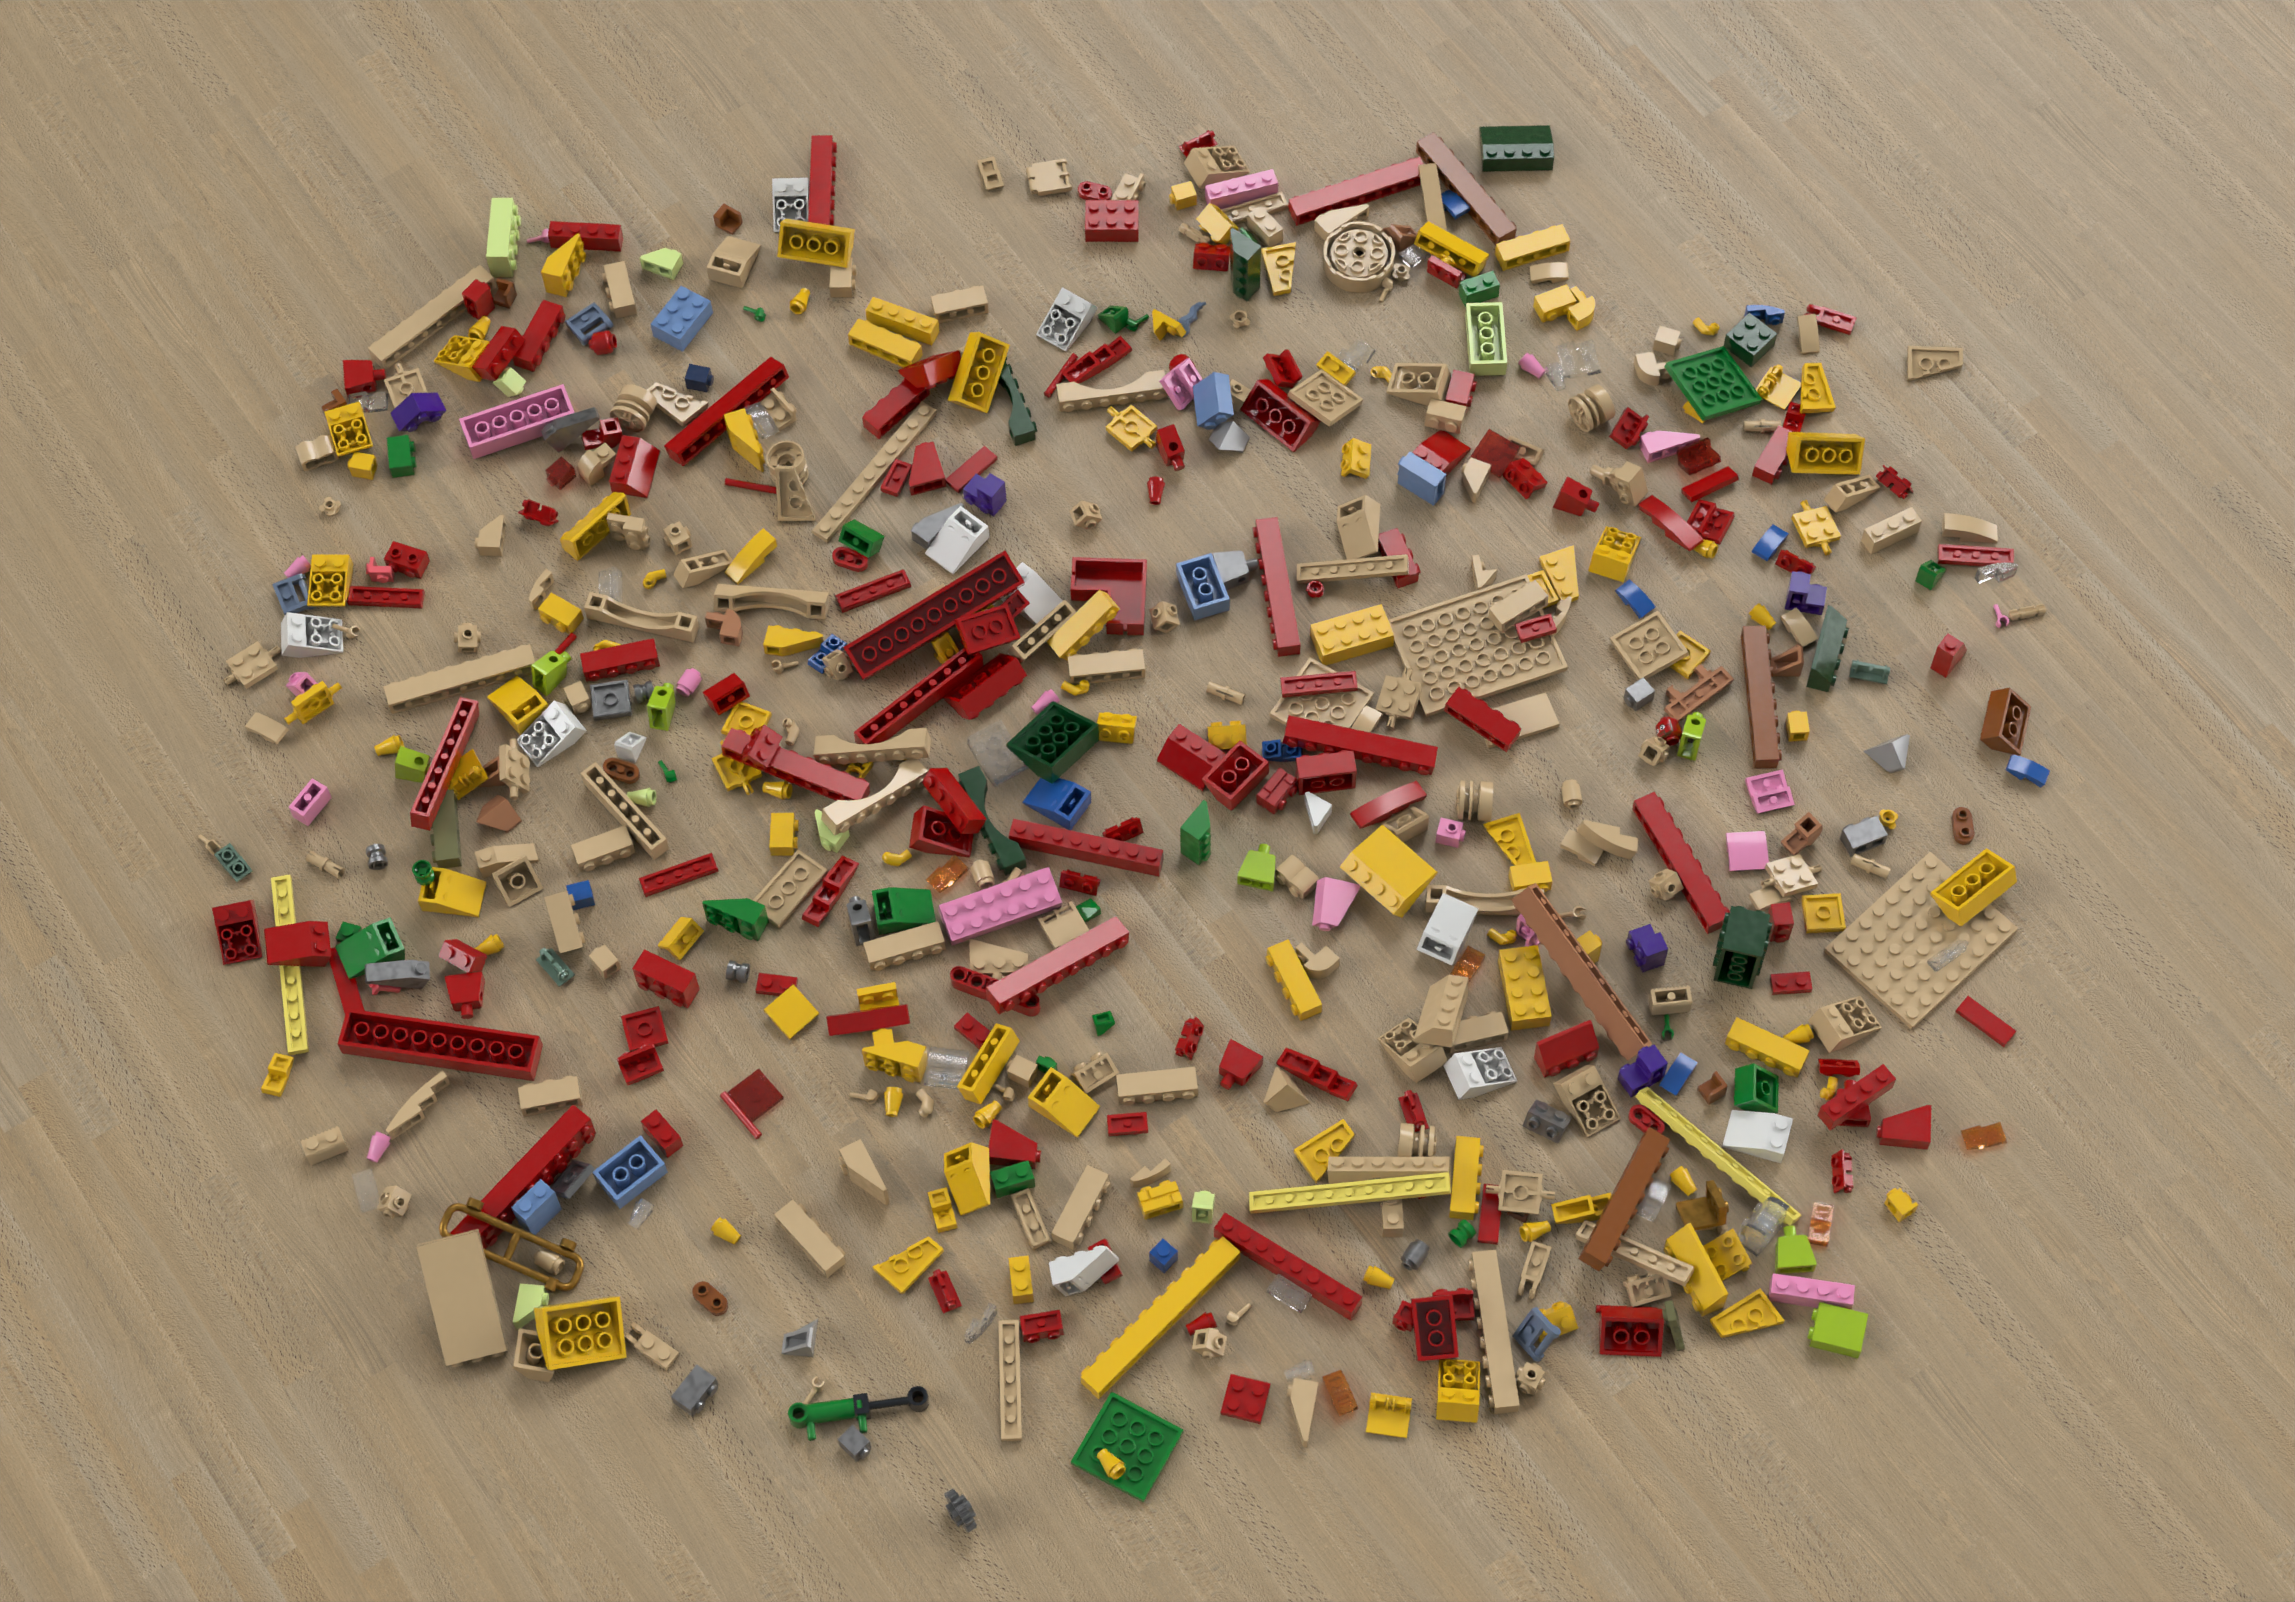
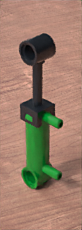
[788,1386,929,1441]

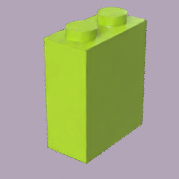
[1807,1302,1868,1359]

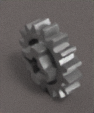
[945,1488,977,1533]

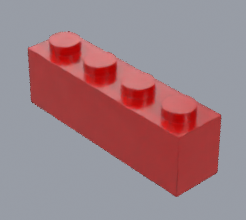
[548,221,623,252]
[512,299,566,372]
[862,378,930,439]
[580,638,660,682]
[1444,686,1522,753]
[922,768,986,834]
[1817,1064,1896,1131]

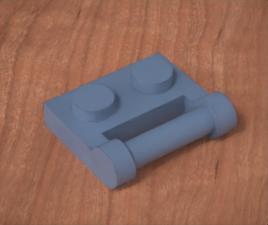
[565,302,614,346]
[272,573,316,615]
[1513,1307,1561,1362]

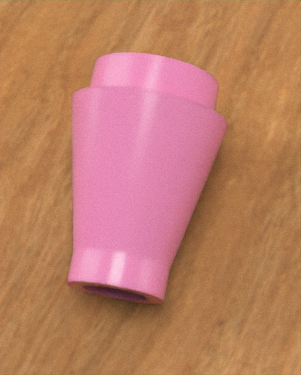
[1518,353,1546,378]
[284,555,311,578]
[1031,689,1060,715]
[367,1132,391,1163]

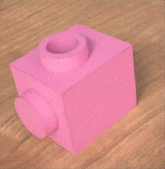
[286,672,318,696]
[1435,817,1466,848]

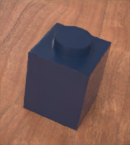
[684,364,714,392]

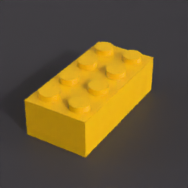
[1310,604,1394,666]
[1498,945,1552,1031]

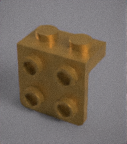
[1676,1180,1729,1230]

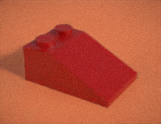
[1412,430,1471,477]
[909,805,974,857]
[264,921,331,967]

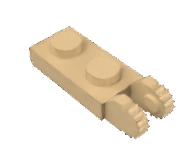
[1517,1241,1552,1299]
[624,1323,679,1370]

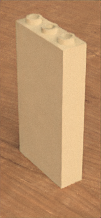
[417,1229,508,1367]

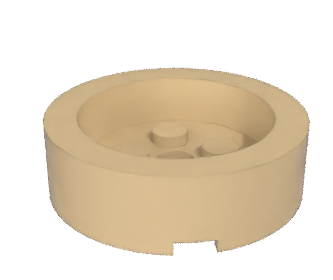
[1323,221,1395,293]

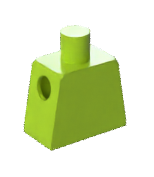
[531,651,572,696]
[647,683,676,731]
[1677,712,1706,761]
[395,746,430,783]
[1237,844,1276,892]
[1775,1225,1817,1274]

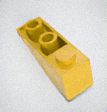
[763,625,824,657]

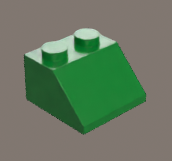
[1734,1063,1779,1114]

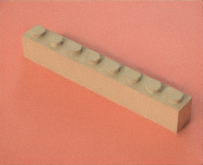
[368,265,496,370]
[383,644,535,714]
[1468,1250,1520,1414]

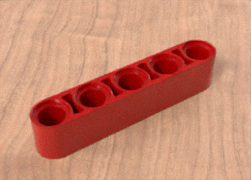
[950,966,1041,1017]

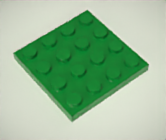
[1664,346,1763,421]
[1071,1391,1184,1503]

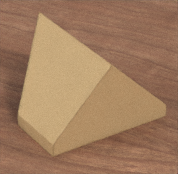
[1264,1067,1310,1112]

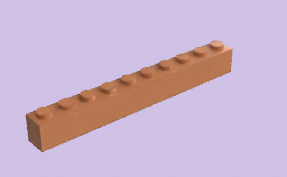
[1511,883,1652,1061]

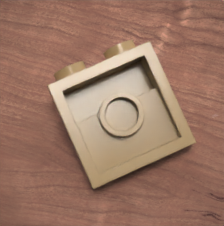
[607,513,651,550]

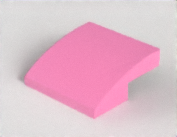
[1159,358,1203,411]
[1745,769,1795,814]
[1726,831,1769,871]

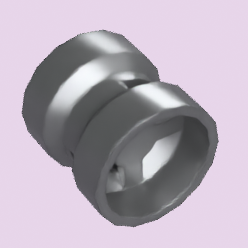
[633,681,654,703]
[366,844,388,870]
[726,960,750,983]

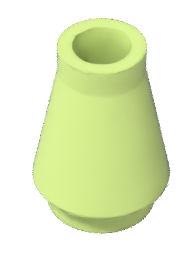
[627,788,656,807]

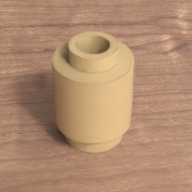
[1561,779,1583,810]
[970,860,994,890]
[534,1248,565,1275]

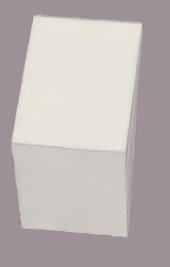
[614,732,647,763]
[1305,792,1332,834]

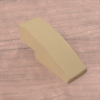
[1942,513,1998,543]
[1577,820,1638,859]

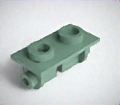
[1849,660,1891,684]
[536,947,575,987]

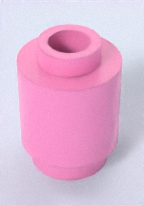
[676,668,702,697]

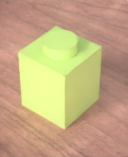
[493,367,526,397]

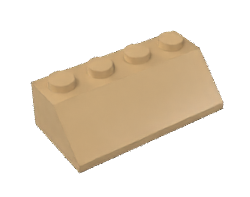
[1413,975,1469,1048]

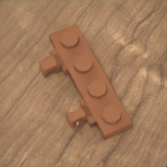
[1664,664,1734,722]

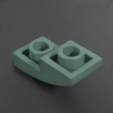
[214,843,253,883]

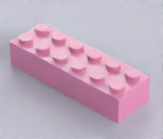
[459,384,575,459]
[938,867,1062,946]

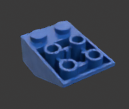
[1022,778,1091,830]

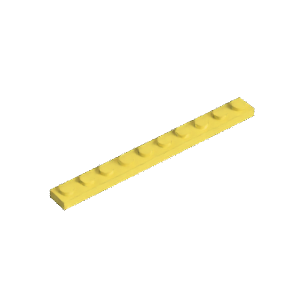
[271,875,309,1056]
[1635,1087,1801,1226]
[1249,1172,1451,1214]

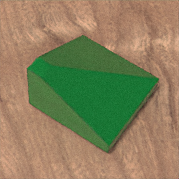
[1076,898,1101,923]
[1092,1011,1115,1037]

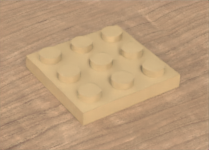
[1288,369,1363,427]
[1610,611,1689,680]

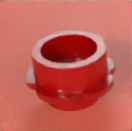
[1306,580,1325,598]

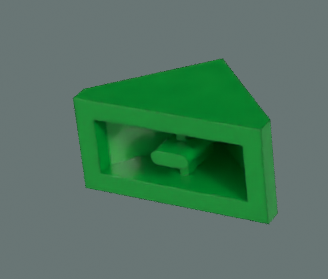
[1097,305,1129,334]
[1915,560,1947,590]

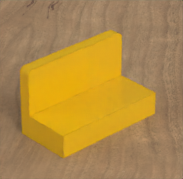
[657,917,704,960]

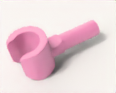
[527,229,549,243]
[1993,604,2009,628]

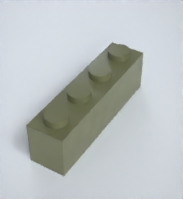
[430,790,462,868]

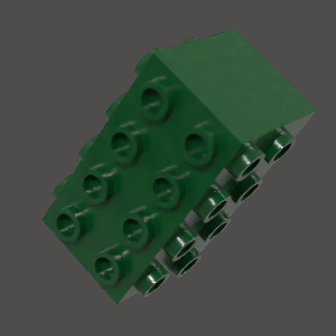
[1712,906,1773,989]

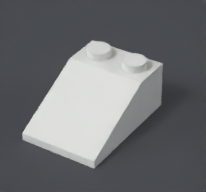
[1001,562,1062,625]
[1722,1110,1793,1163]

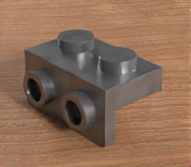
[1523,1099,1572,1143]

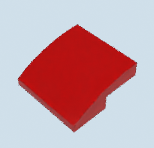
[1687,499,1735,545]

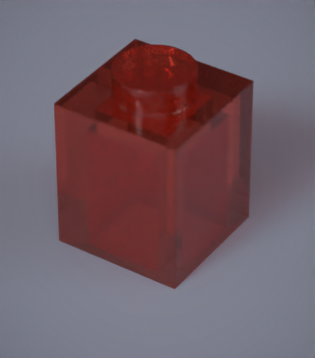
[545,456,576,490]

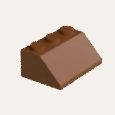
[1980,687,2031,756]

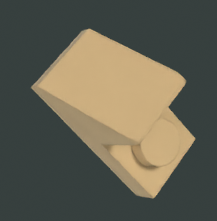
[1471,555,1497,590]

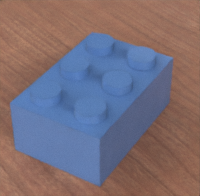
[650,286,713,352]
[1176,553,1230,621]
[593,1135,668,1209]

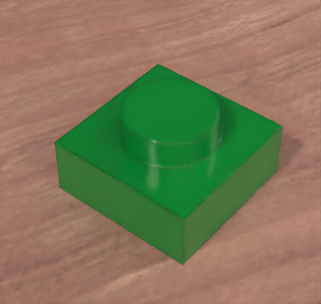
[336,921,362,942]
[1036,1055,1058,1074]

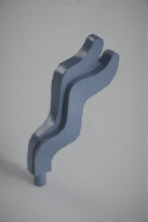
[1176,301,1206,338]

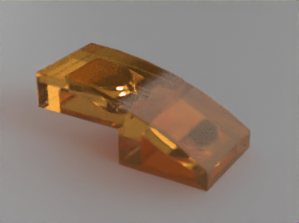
[926,854,969,893]
[1450,945,1485,982]
[1961,1122,2007,1150]
[1808,1201,1834,1247]
[1322,1370,1358,1416]

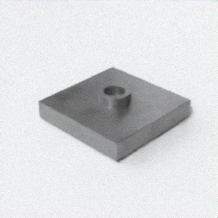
[590,680,632,721]
[550,1160,595,1199]

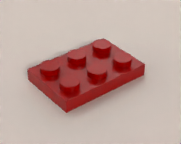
[955,603,1021,656]

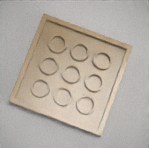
[1270,657,1374,728]

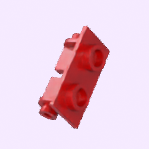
[1179,130,1218,158]
[1876,465,1913,499]
[518,499,559,526]
[1775,550,1816,574]
[1102,817,1144,841]
[1059,869,1101,896]
[1175,1016,1204,1060]
[1398,1090,1429,1132]
[1831,1149,1854,1194]
[928,1269,962,1314]

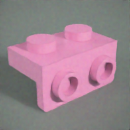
[1516,914,1540,946]

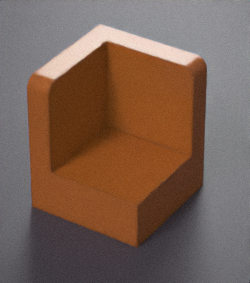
[713,203,743,235]
[493,278,517,309]
[322,389,347,412]
[1697,1071,1728,1105]

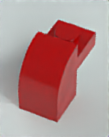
[581,417,622,450]

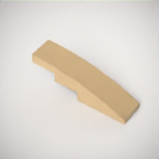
[386,1071,450,1140]

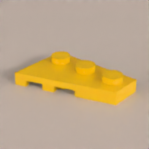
[1261,242,1296,296]
[1800,363,1836,413]
[872,1236,944,1295]
[1710,1288,1785,1338]

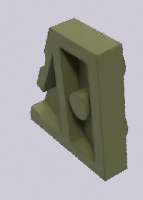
[1662,1300,1685,1351]

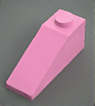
[1639,431,1700,463]

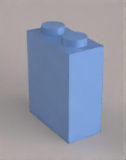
[1193,372,1234,430]
[1397,452,1446,506]
[511,1179,562,1235]

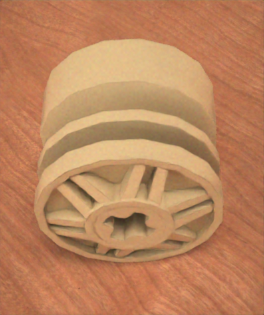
[610,384,657,432]
[1568,384,1615,432]
[766,440,809,486]
[1456,780,1493,822]
[1398,1123,1437,1157]

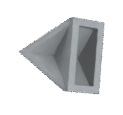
[1209,421,1250,453]
[1864,734,1910,773]
[782,1319,818,1357]

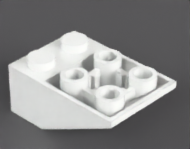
[772,178,810,232]
[1036,287,1098,352]
[925,506,989,574]
[281,612,343,658]
[517,701,587,767]
[1417,893,1479,965]
[1443,1047,1517,1100]
[1049,1246,1119,1296]

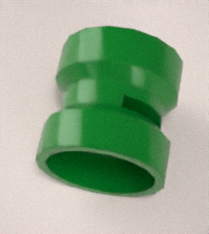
[412,860,435,886]
[1448,1219,1476,1248]

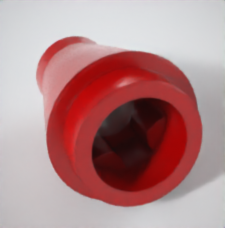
[1147,476,1165,505]
[1186,1312,1217,1336]

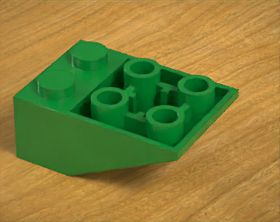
[872,887,936,935]
[702,898,769,941]
[335,917,405,980]

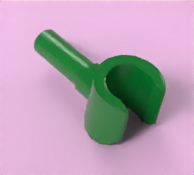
[743,306,766,322]
[1126,314,1149,332]
[658,760,677,782]
[1661,1014,1674,1040]

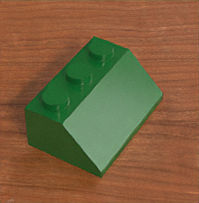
[1180,800,1211,865]

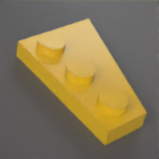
[1539,545,1579,602]
[1483,813,1536,866]
[1294,1119,1355,1183]

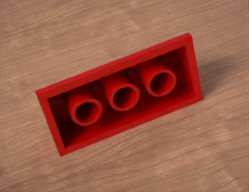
[1240,379,1321,452]
[943,653,1027,720]

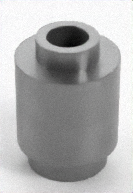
[1400,1239,1429,1270]

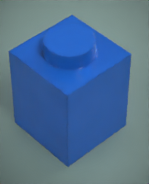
[566,880,595,911]
[1149,1238,1178,1274]

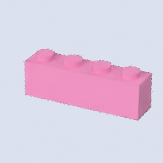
[1205,169,1278,209]
[1768,1273,1855,1309]

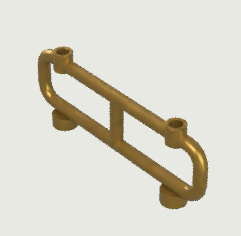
[439,1197,584,1292]

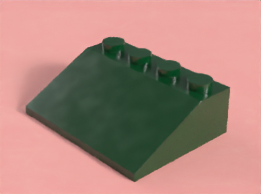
[1480,125,1554,172]
[1006,701,1099,784]

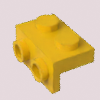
[1340,438,1372,479]
[1097,712,1137,744]
[1207,720,1247,749]
[1538,1301,1578,1342]

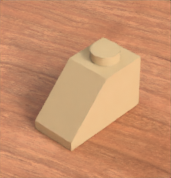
[1461,457,1491,503]
[475,515,506,556]

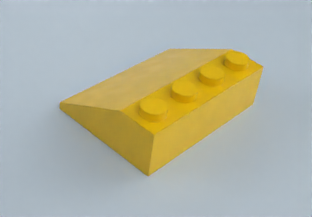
[1340,825,1438,918]
[534,1296,627,1370]

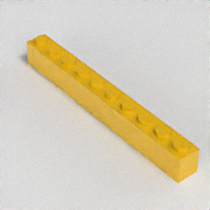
[1081,1236,1240,1399]

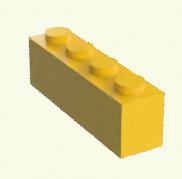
[1414,221,1489,277]
[1495,224,1571,271]
[865,297,939,346]
[848,318,923,368]
[1047,590,1120,661]
[1265,939,1322,1021]
[1725,1017,1810,1078]
[957,1023,1020,1105]
[1449,1136,1484,1220]

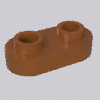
[603,758,640,784]
[1951,807,1975,845]
[692,1281,728,1316]

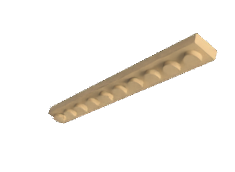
[812,402,937,543]

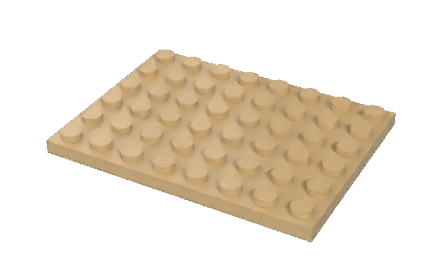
[1388,574,1568,717]
[1824,852,2018,1030]

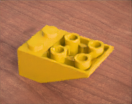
[541,234,586,297]
[434,335,489,382]
[324,401,373,457]
[724,408,766,473]
[1588,526,1641,583]
[307,554,353,606]
[487,675,548,736]
[418,867,487,917]
[862,1041,929,1083]
[1028,1067,1100,1138]
[944,1142,990,1216]
[1436,1359,1480,1423]

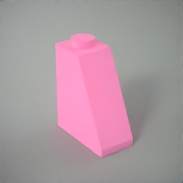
[1312,877,1360,931]

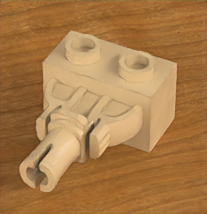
[1590,461,1648,507]

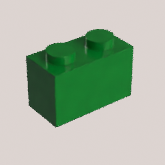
[1459,271,1500,308]
[387,435,417,478]
[838,519,885,558]
[990,1160,1035,1198]

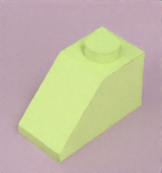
[640,248,683,280]
[815,809,850,853]
[1192,1191,1215,1224]
[513,1283,549,1329]

